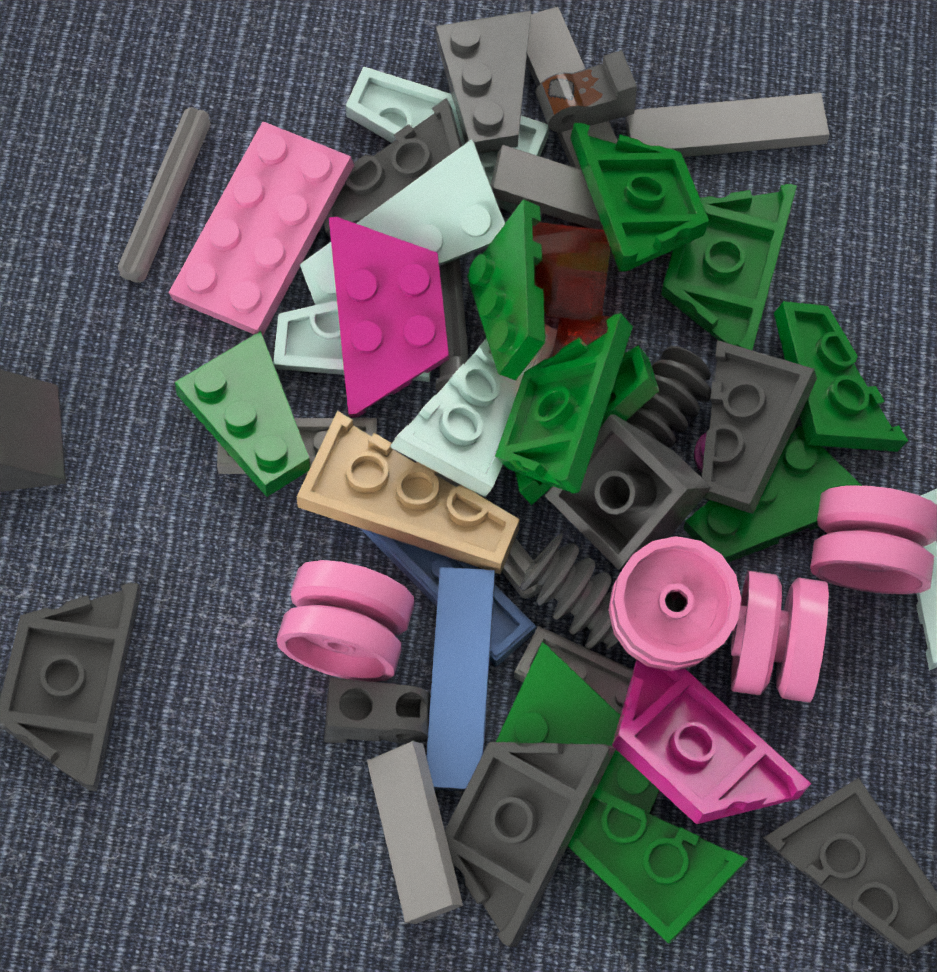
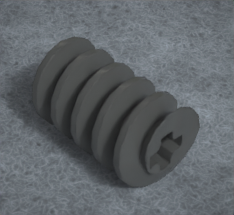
[626,345,711,448]
[519,533,618,650]

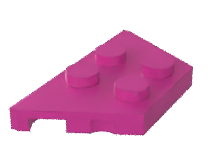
[329,217,449,418]
[612,659,811,824]

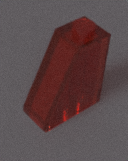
[532,222,610,323]

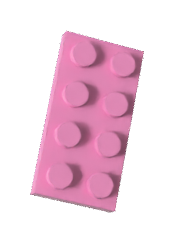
[168,122,354,336]

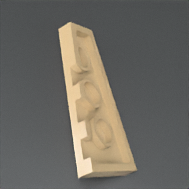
[297,411,520,574]

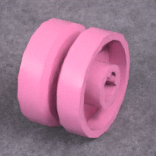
[810,486,937,594]
[608,536,741,671]
[276,560,414,682]
[731,570,829,703]

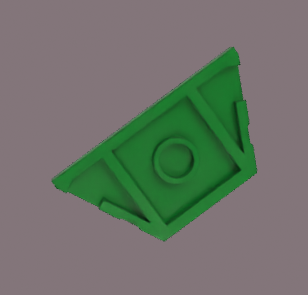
[570,123,709,272]
[661,184,797,350]
[495,313,633,494]

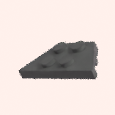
[0,583,141,792]
[445,742,616,947]

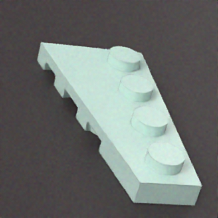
[346,67,549,214]
[300,139,505,305]
[390,324,560,497]

